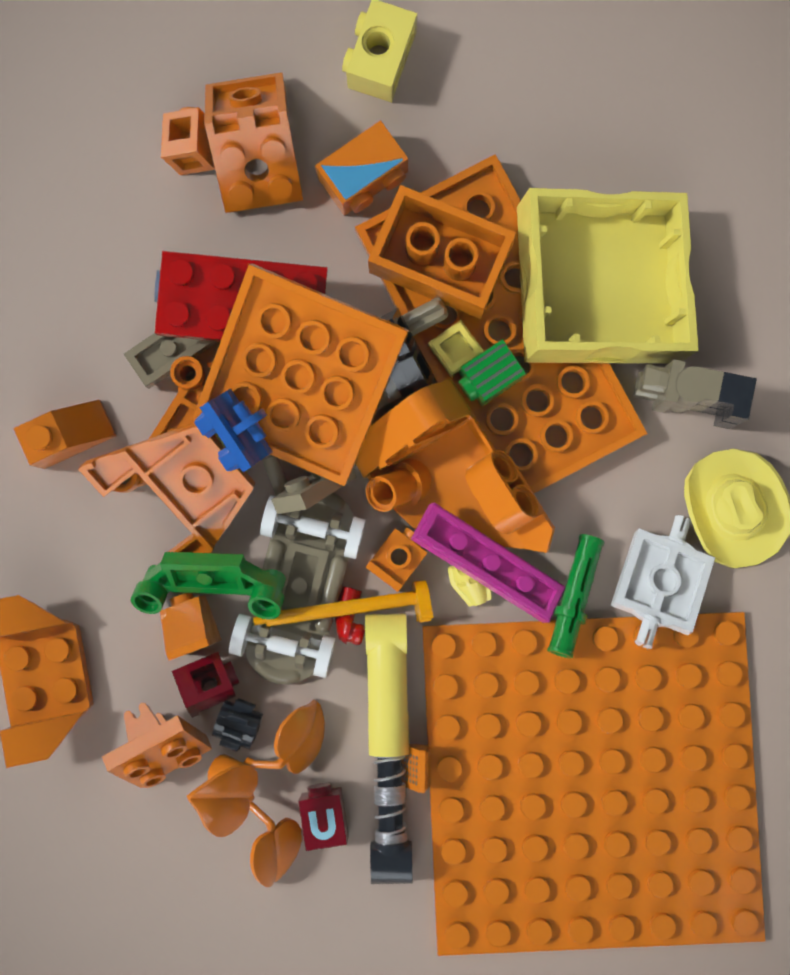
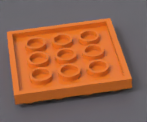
[192,264,409,486]

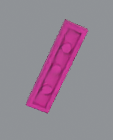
[411,502,566,623]

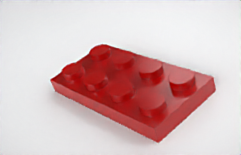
[155,251,328,342]

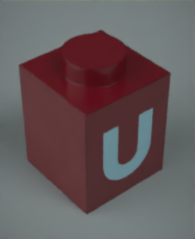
[298,783,349,851]

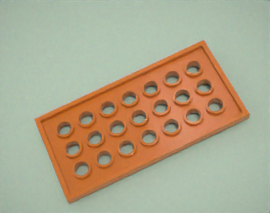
[355,154,648,493]

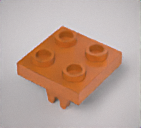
[102,703,212,788]

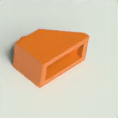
[13,399,117,469]
[160,593,222,661]

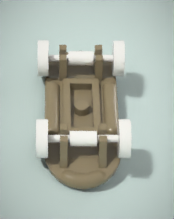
[229,493,366,685]

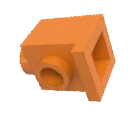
[161,107,215,176]
[366,527,427,592]

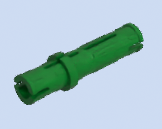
[547,534,605,659]

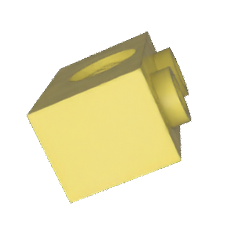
[342,0,417,103]

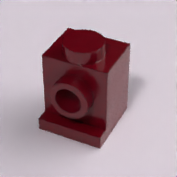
[172,652,240,718]

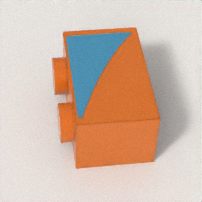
[315,120,408,216]

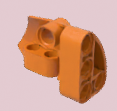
[355,379,555,553]

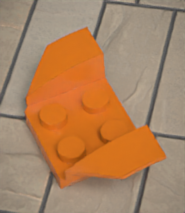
[0,595,94,768]

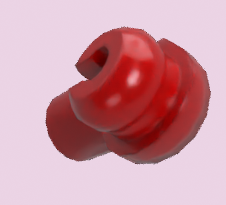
[335,586,365,646]

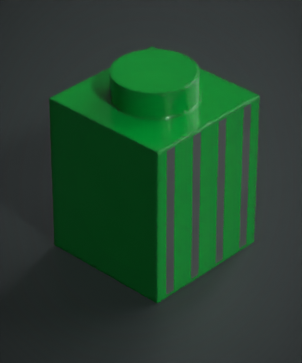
[458,339,526,406]

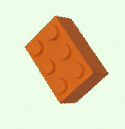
[368,185,516,319]

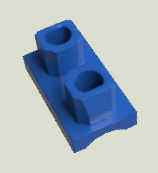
[194,388,273,472]

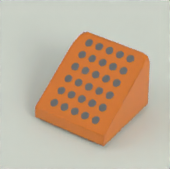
[402,744,431,793]

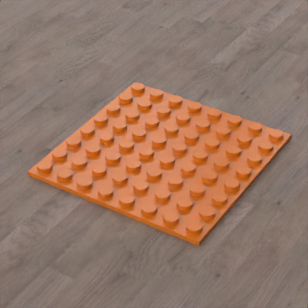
[422,612,766,956]

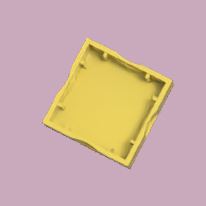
[517,188,699,364]

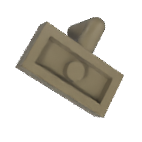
[262,455,357,514]

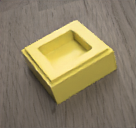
[428,320,484,378]

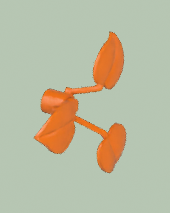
[187,699,325,887]

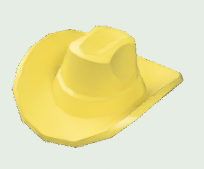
[684,449,790,569]

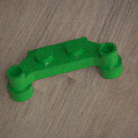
[130,552,286,619]

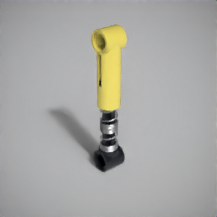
[365,614,413,884]

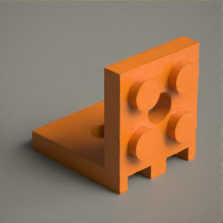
[204,72,303,213]

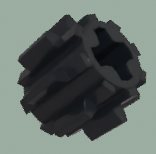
[212,698,264,752]

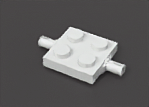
[611,515,715,649]

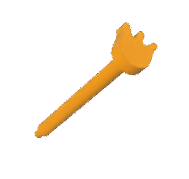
[253,580,434,627]

